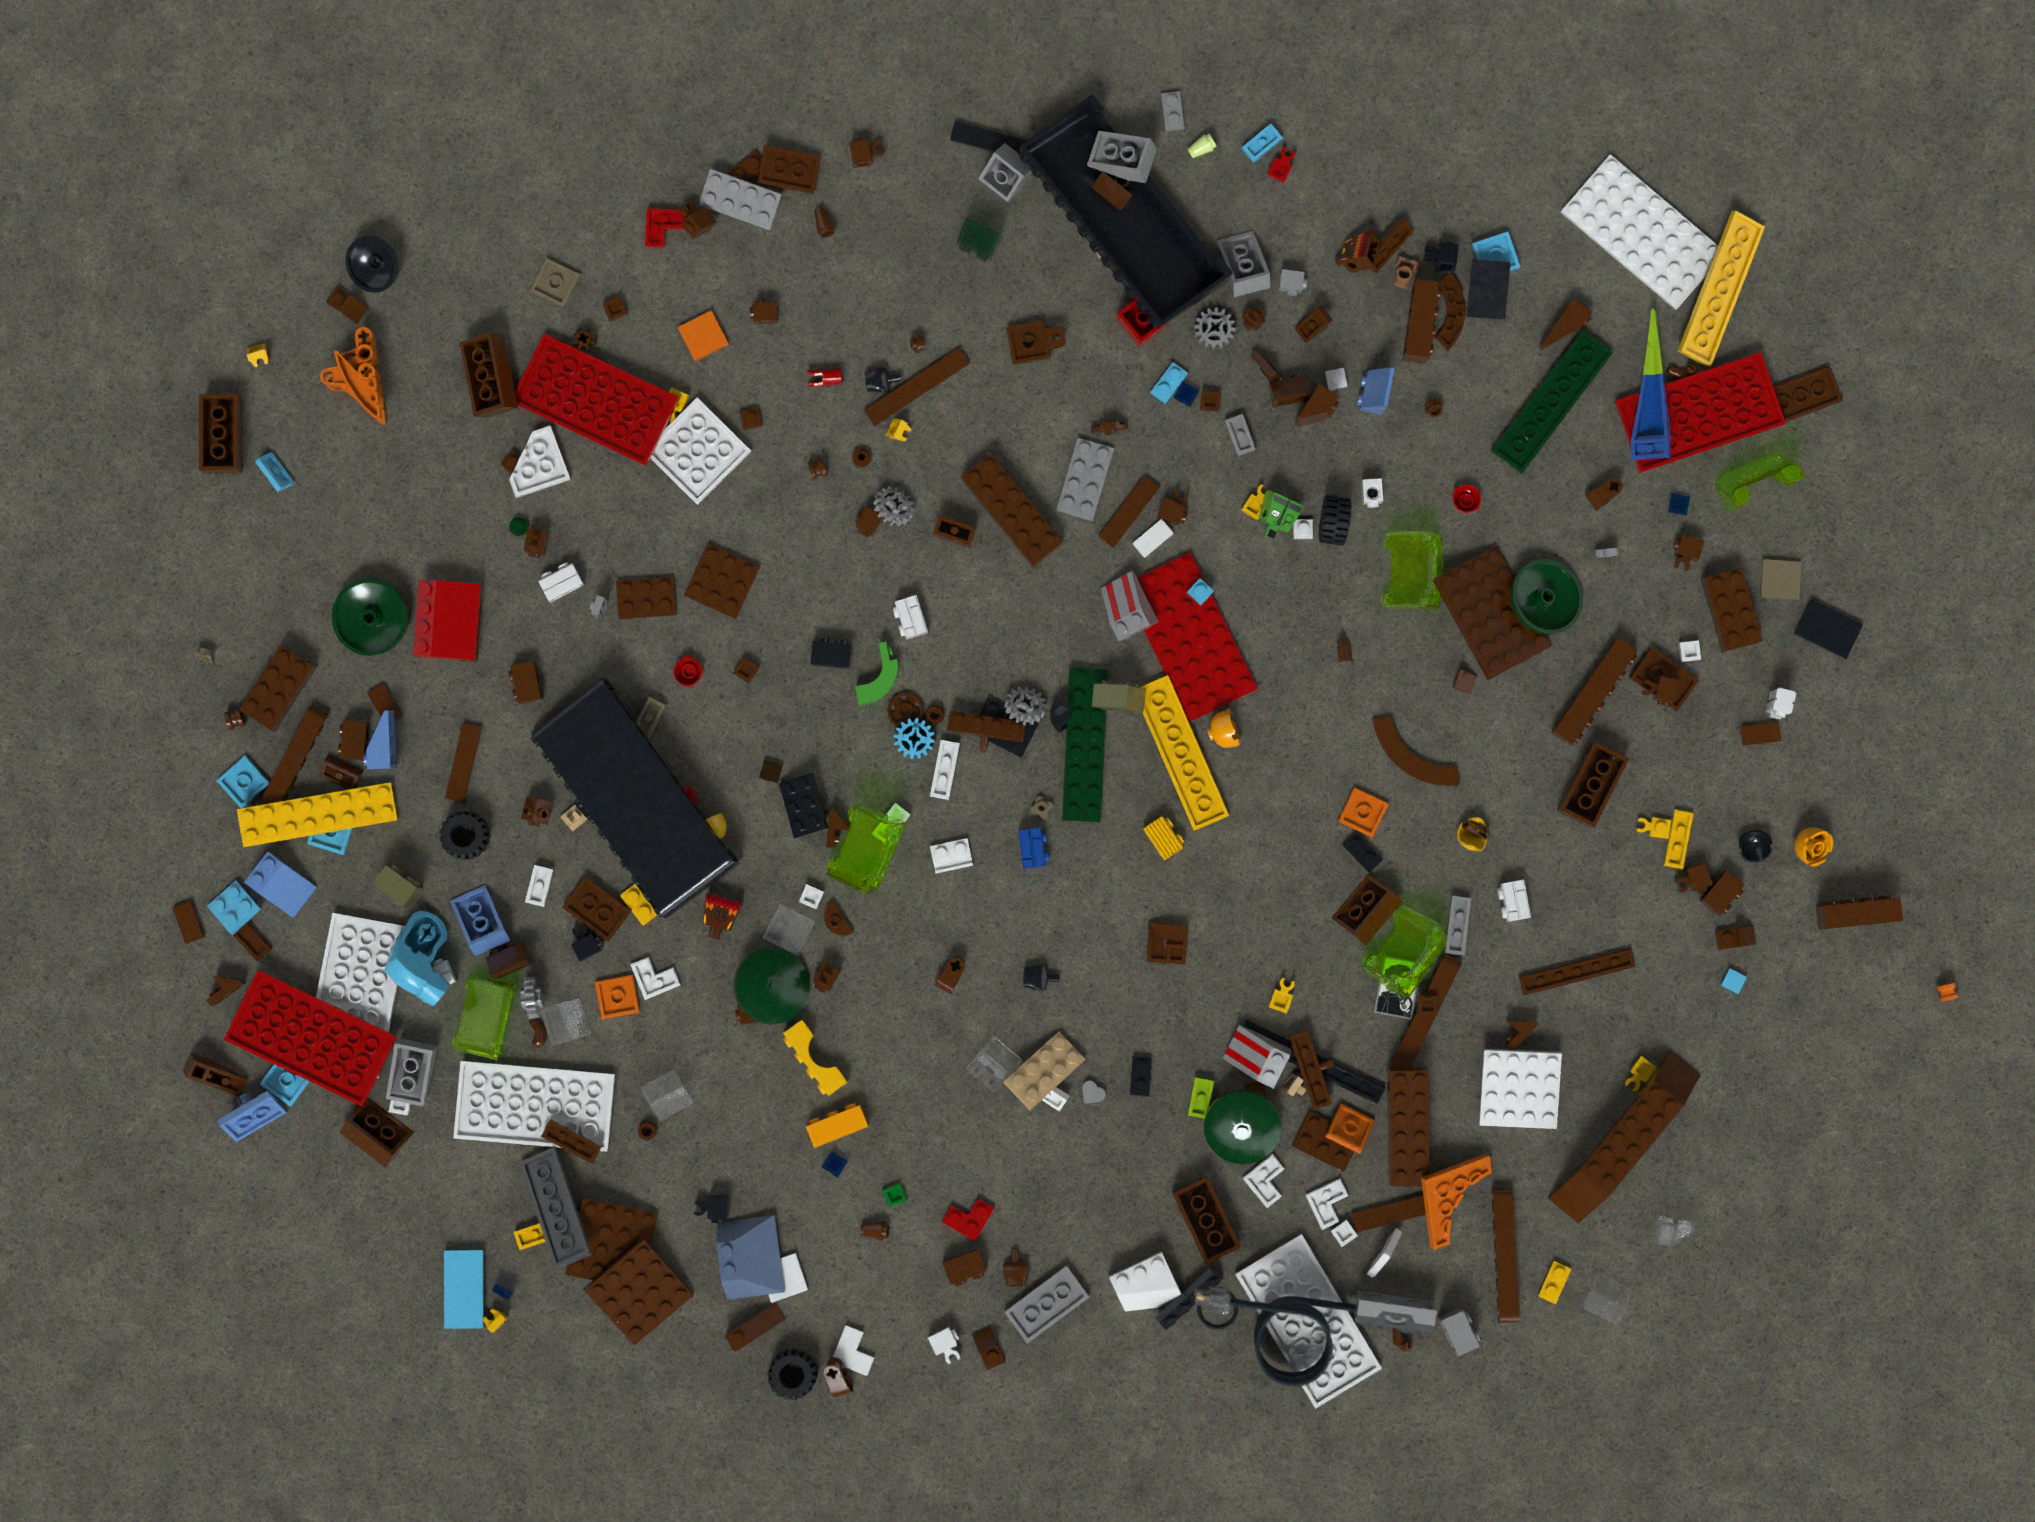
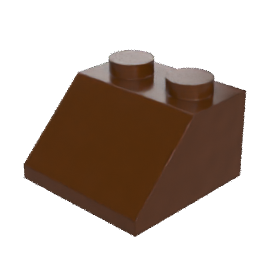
[1268,374,1313,407]
[486,941,532,979]

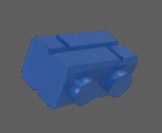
[1018,828,1049,869]

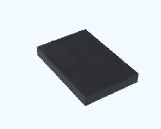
[1466,259,1511,320]
[1794,599,1863,659]

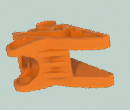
[320,327,387,424]

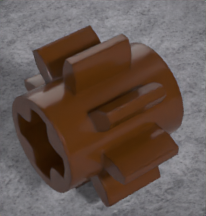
[1242,307,1266,331]
[573,328,596,352]

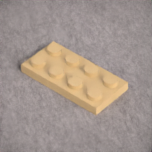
[1003,1032,1085,1110]

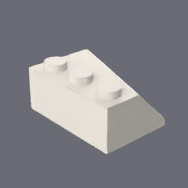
[1109,1251,1181,1311]

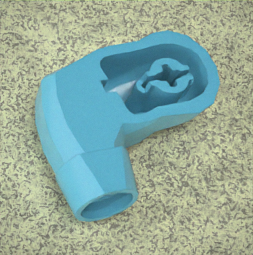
[384,911,450,1006]

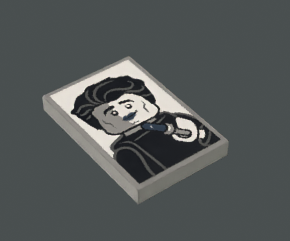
[1373,956,1422,1020]

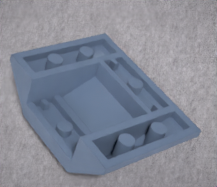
[716,1215,785,1300]

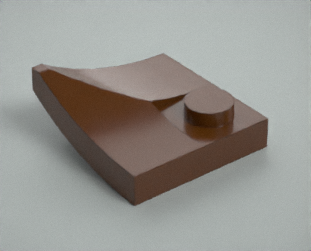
[1146,922,1188,964]

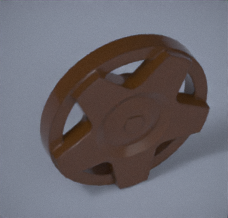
[887,693,923,729]

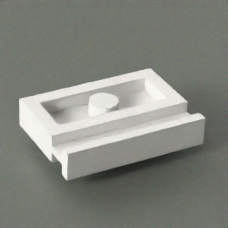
[930,838,973,874]

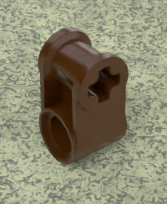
[1585,478,1623,511]
[934,957,965,994]
[823,1357,853,1397]

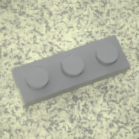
[1445,896,1471,956]

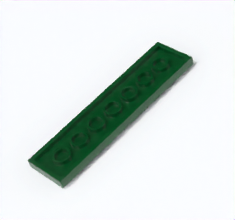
[1491,330,1613,474]
[1062,667,1108,822]

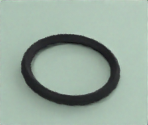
[1197,1288,1238,1330]

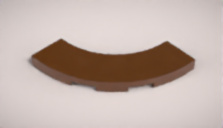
[1435,273,1466,351]

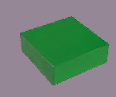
[882,1182,907,1208]

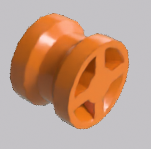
[1936,982,1959,1002]

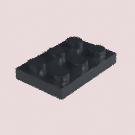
[979,698,1039,758]
[779,773,829,839]

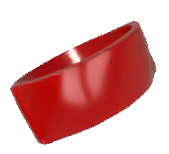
[1452,484,1481,513]
[673,656,702,688]

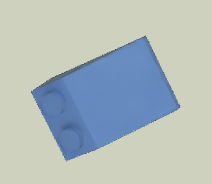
[1357,368,1395,415]
[364,711,396,769]
[244,852,317,918]
[450,885,510,957]

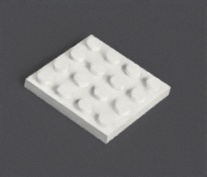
[650,397,752,505]
[1479,1049,1562,1129]

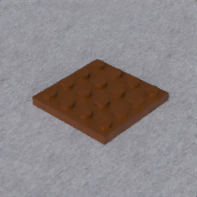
[565,1198,658,1280]
[584,1238,694,1346]

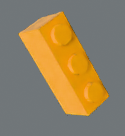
[806,1103,869,1148]

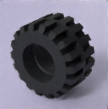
[1318,495,1352,546]
[439,811,490,860]
[768,1349,817,1400]

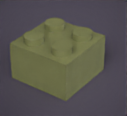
[1092,681,1145,713]
[372,865,422,907]

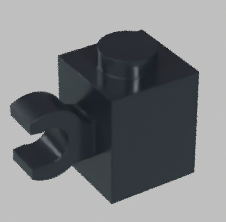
[1423,242,1459,274]
[571,924,603,962]
[694,1195,729,1223]

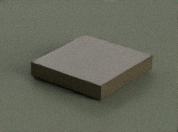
[530,257,581,308]
[1760,559,1802,600]

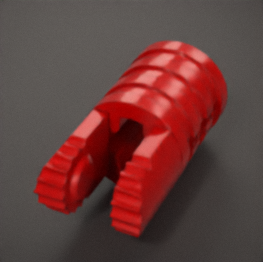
[807,368,843,387]

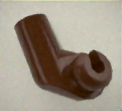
[1667,365,1697,380]
[1462,820,1490,840]
[529,1018,547,1048]
[1393,1328,1413,1351]

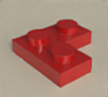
[645,209,685,248]
[942,1199,994,1242]

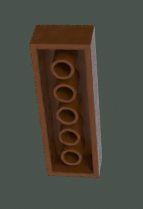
[961,453,1063,568]
[1387,1067,1429,1186]

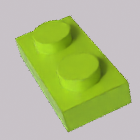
[1188,1077,1214,1119]

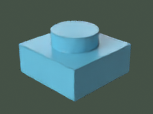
[1187,578,1214,606]

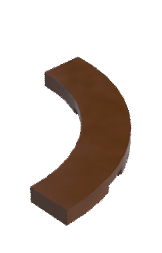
[1373,717,1460,786]

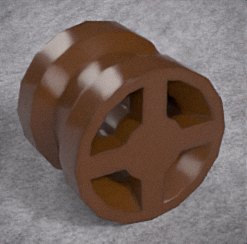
[808,458,827,480]
[224,708,245,730]

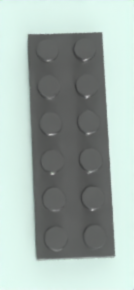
[520,1147,592,1270]

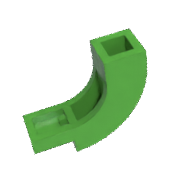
[855,642,898,706]

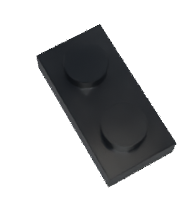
[1342,832,1383,873]
[1130,1056,1152,1096]

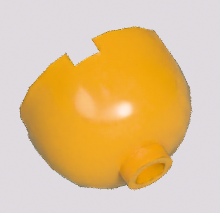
[1208,709,1241,748]
[1794,827,1834,866]

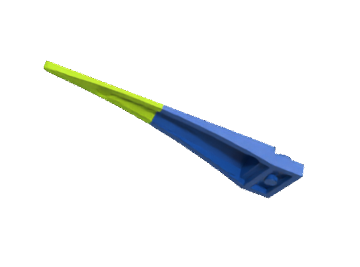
[1631,308,1671,460]

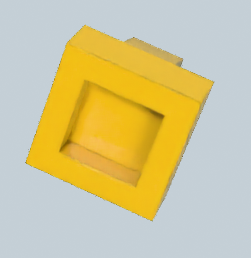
[246,343,268,367]
[885,418,911,441]
[483,1308,508,1333]

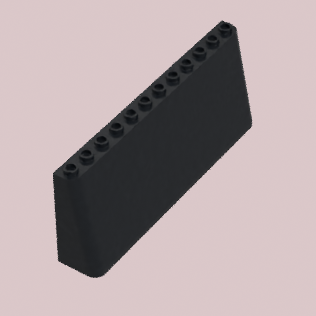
[1019,94,1233,329]
[531,677,741,919]

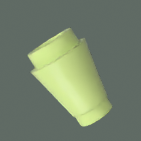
[1187,134,1217,158]

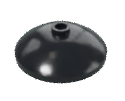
[345,235,399,293]

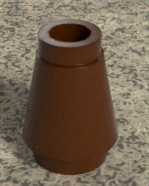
[814,208,835,238]
[860,1221,889,1240]

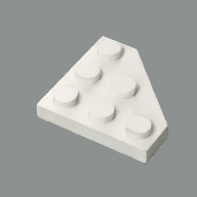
[509,426,570,498]

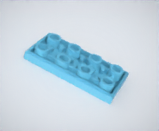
[444,1250,484,1329]

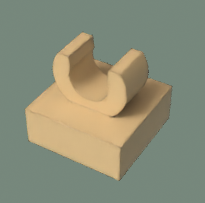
[561,805,588,832]
[1281,1072,1306,1096]

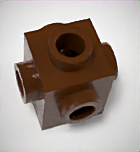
[521,796,553,827]

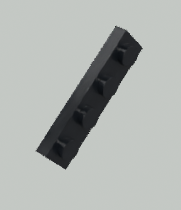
[1155,1266,1224,1330]

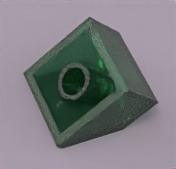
[957,217,1001,262]

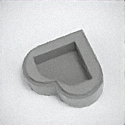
[1595,548,1618,558]
[1082,1081,1105,1104]

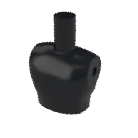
[865,367,901,393]
[1023,965,1059,991]

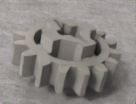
[1194,307,1236,350]
[873,486,915,526]
[1004,687,1047,725]
[520,977,543,1019]

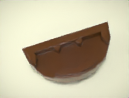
[1251,350,1278,380]
[1091,421,1128,435]
[824,901,854,936]

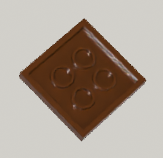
[684,544,760,619]

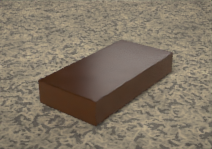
[1091,172,1132,211]
[367,683,403,721]
[1740,722,1781,746]
[172,901,205,944]
[233,922,272,962]

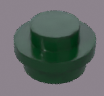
[509,517,529,536]

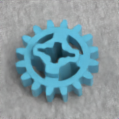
[893,718,935,759]

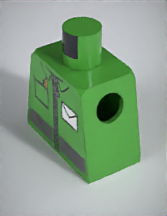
[1259,490,1304,539]

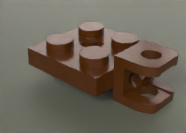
[1006,320,1066,366]

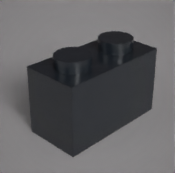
[810,638,852,669]

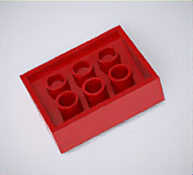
[413,580,481,661]

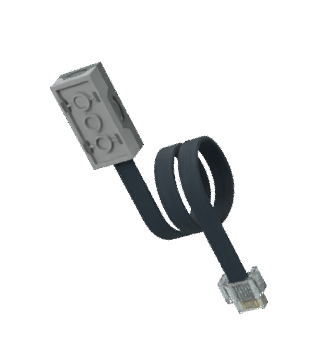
[1194,1287,1437,1386]

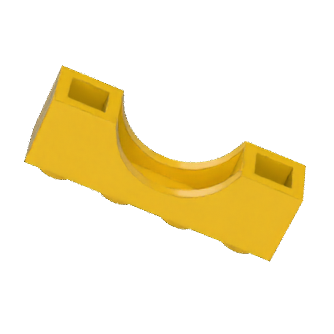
[783,1020,848,1096]

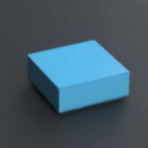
[1720,968,1747,994]

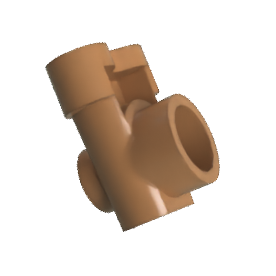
[1394,256,1419,289]

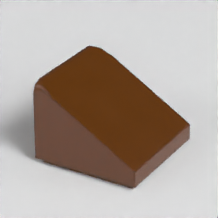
[1337,641,1353,662]
[1452,669,1477,694]

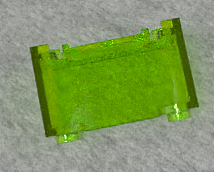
[1715,451,1806,514]
[1381,531,1443,611]
[826,804,905,894]
[1360,904,1447,999]
[452,975,518,1060]

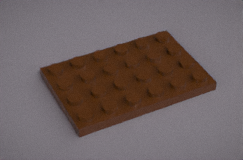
[1432,546,1552,680]

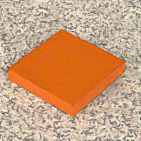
[677,310,729,362]
[1338,787,1389,838]
[595,974,640,1019]
[1325,1103,1375,1154]

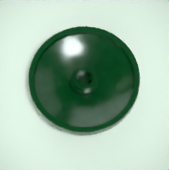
[1510,559,1583,635]
[332,579,409,656]
[734,947,809,1025]
[1204,1089,1282,1164]

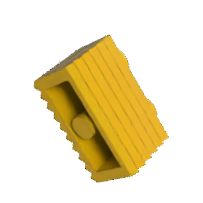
[1143,816,1185,861]

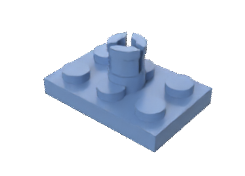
[217,1091,287,1142]

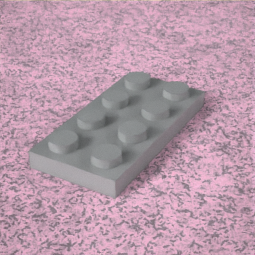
[699,168,782,230]
[1056,438,1114,522]
[1004,1265,1089,1344]

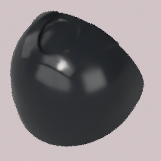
[1049,701,1072,733]
[1739,830,1773,863]

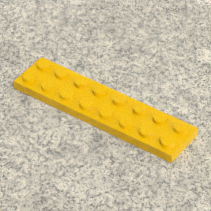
[1678,211,1765,367]
[1139,675,1229,831]
[236,782,398,847]

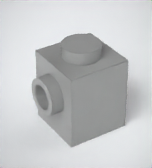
[1278,269,1307,296]

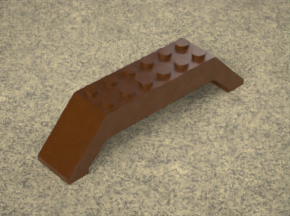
[1548,1050,1701,1224]

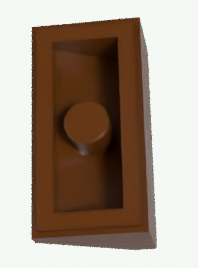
[319,755,364,789]

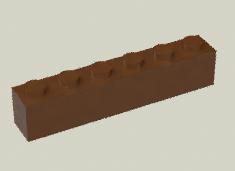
[1551,637,1637,746]

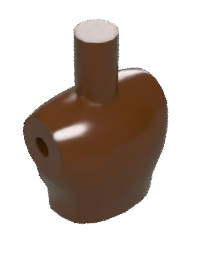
[1003,1249,1029,1287]

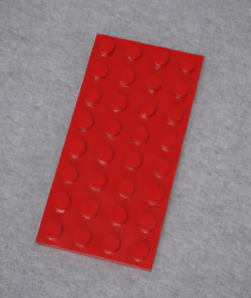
[515,334,680,466]
[1615,352,1786,474]
[1137,552,1258,723]
[223,970,398,1107]

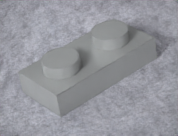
[1161,91,1184,132]
[1224,414,1256,457]
[589,595,608,619]

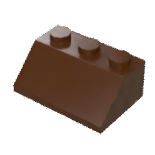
[1295,384,1339,427]
[1332,874,1403,946]
[340,1098,414,1168]

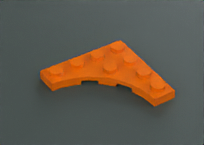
[1421,1154,1492,1250]

